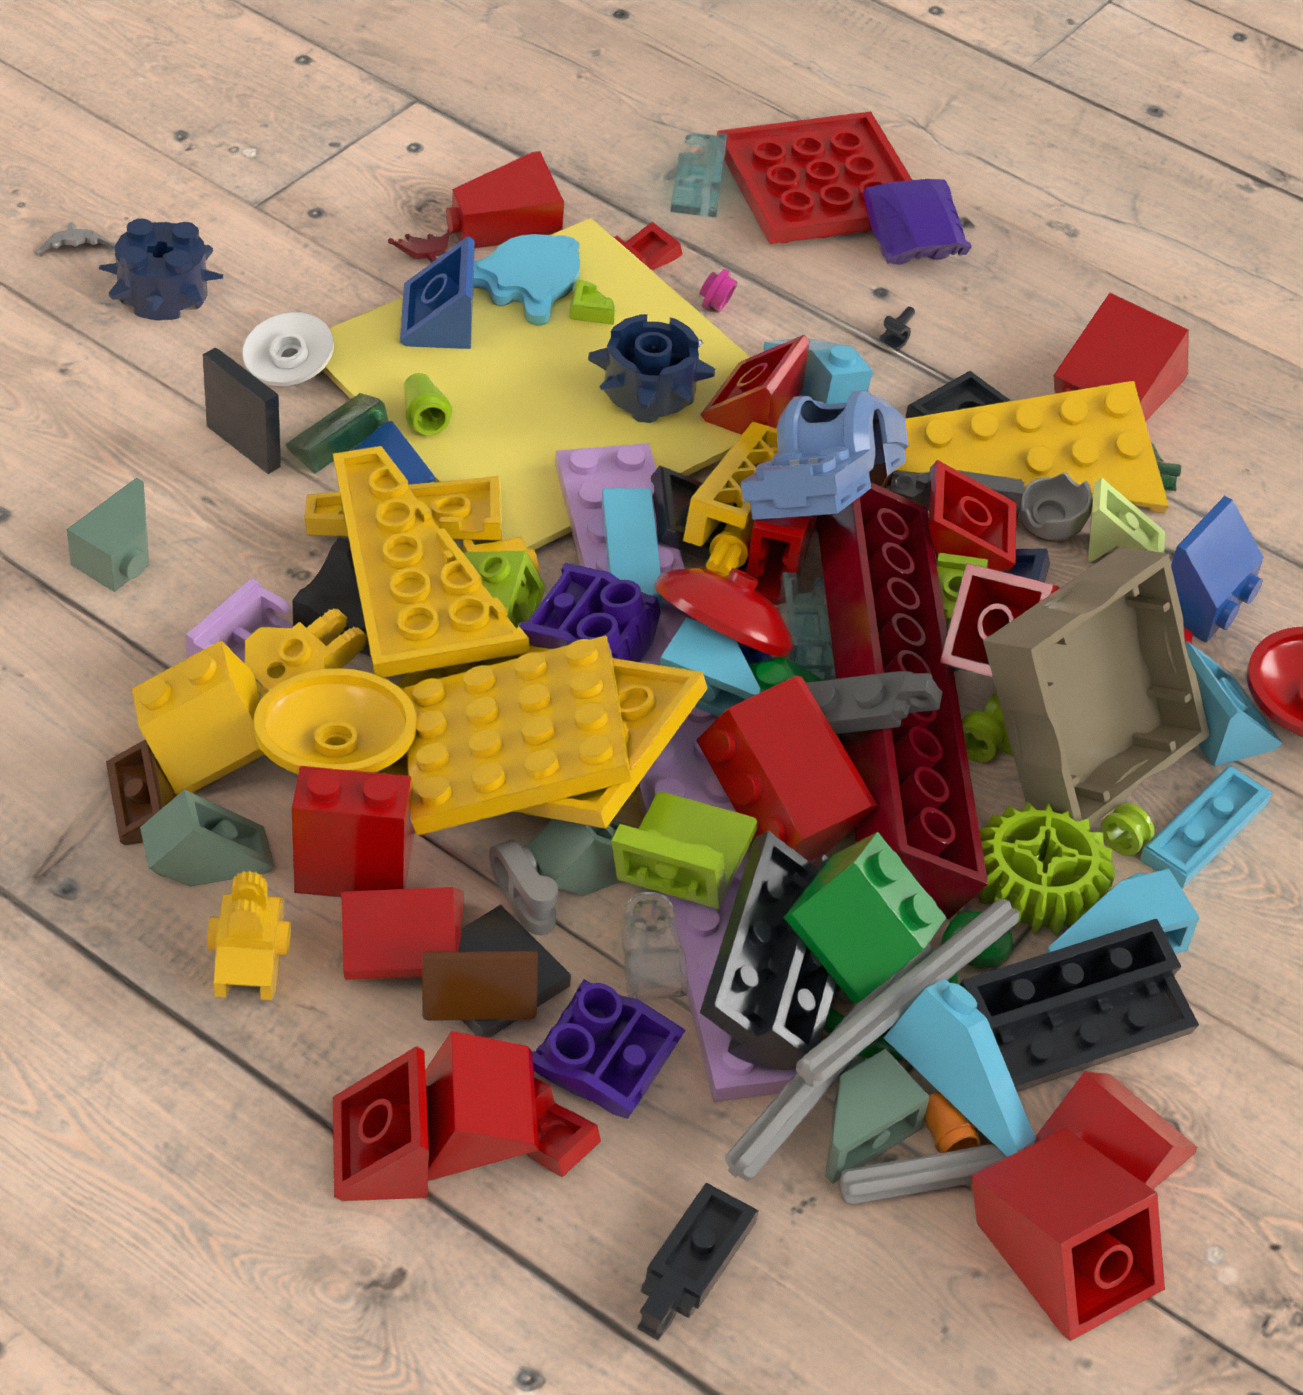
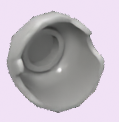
[1019,472,1093,541]

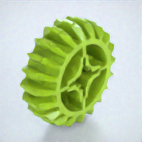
[978,802,1115,936]

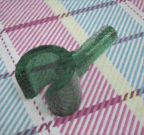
[1151,443,1181,492]

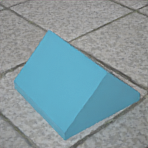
[1185,641,1283,767]

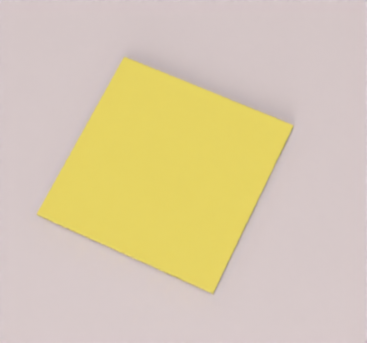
[322,218,778,550]

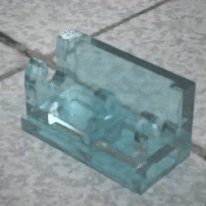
[670,133,727,218]
[777,573,836,681]

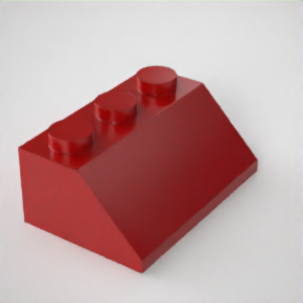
[696,676,878,862]

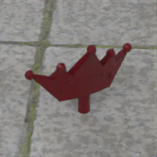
[388,229,451,263]

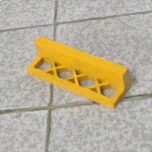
[683,422,778,547]

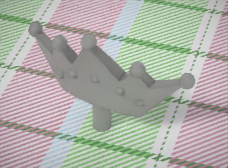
[35,222,115,256]

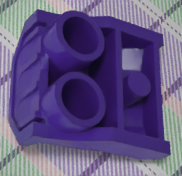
[863,179,972,265]
[518,563,661,662]
[532,979,686,1119]

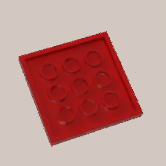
[716,111,913,244]

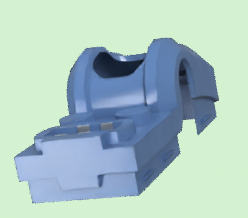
[740,391,909,520]

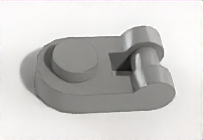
[489,839,558,935]

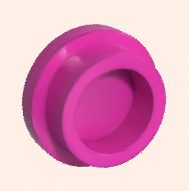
[699,269,738,312]

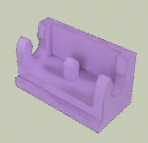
[185,578,294,664]

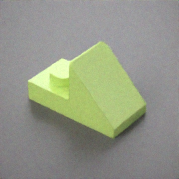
[1088,477,1165,562]

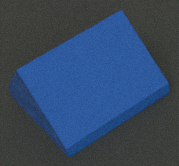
[400,236,475,349]

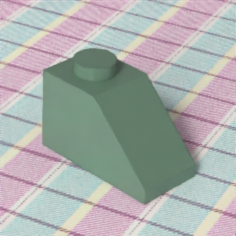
[67,477,149,592]
[140,789,274,887]
[527,819,632,896]
[825,1049,930,1184]

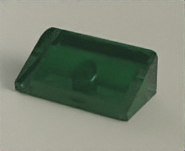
[286,393,389,474]

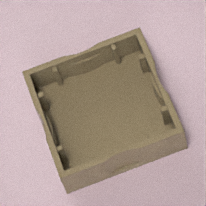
[983,547,1210,827]

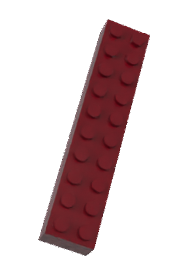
[816,482,988,920]

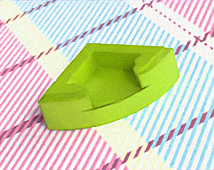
[569,279,615,325]

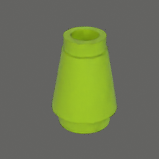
[404,373,452,435]

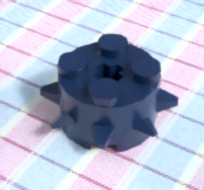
[99,218,224,321]
[588,314,716,423]

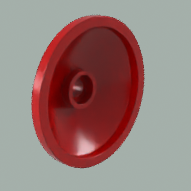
[654,567,794,657]
[1246,626,1303,738]

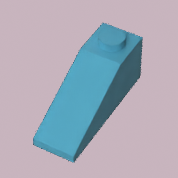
[763,338,873,404]
[1047,869,1199,954]
[884,979,1036,1157]

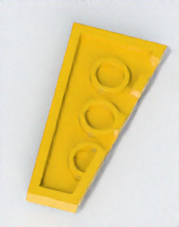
[304,476,502,540]

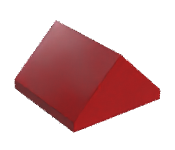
[700,334,810,435]
[929,460,1016,571]
[341,887,464,980]
[425,1031,539,1181]
[333,1046,429,1201]
[1034,1071,1197,1190]

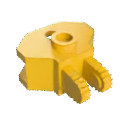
[245,608,368,697]
[207,870,291,1000]

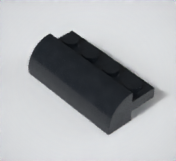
[700,831,836,1069]
[959,918,1199,1092]

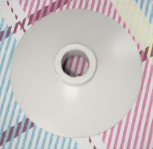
[242,312,334,386]

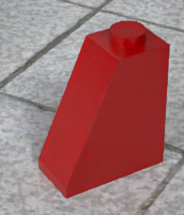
[446,151,564,248]
[747,515,816,608]

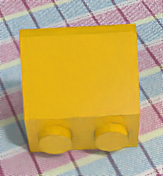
[131,640,265,795]

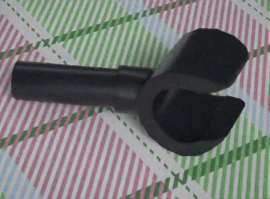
[879,306,915,350]

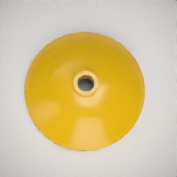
[254,668,417,775]

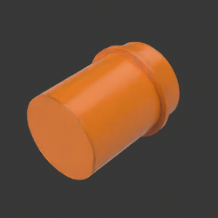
[924,1091,980,1153]

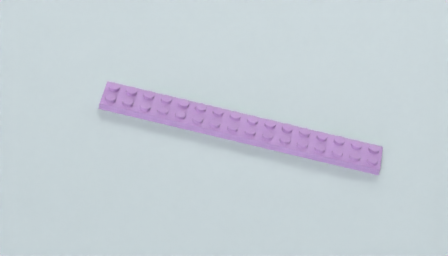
[555,443,797,1102]

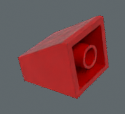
[1053,292,1189,422]
[940,563,1059,677]
[291,766,415,897]
[971,1128,1165,1341]

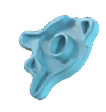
[474,234,580,325]

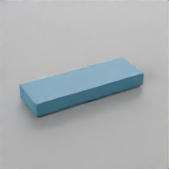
[601,488,663,607]
[1139,765,1272,889]

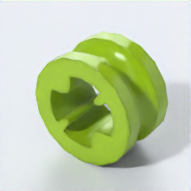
[962,711,1005,763]
[1100,803,1154,856]

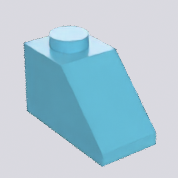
[660,617,760,717]

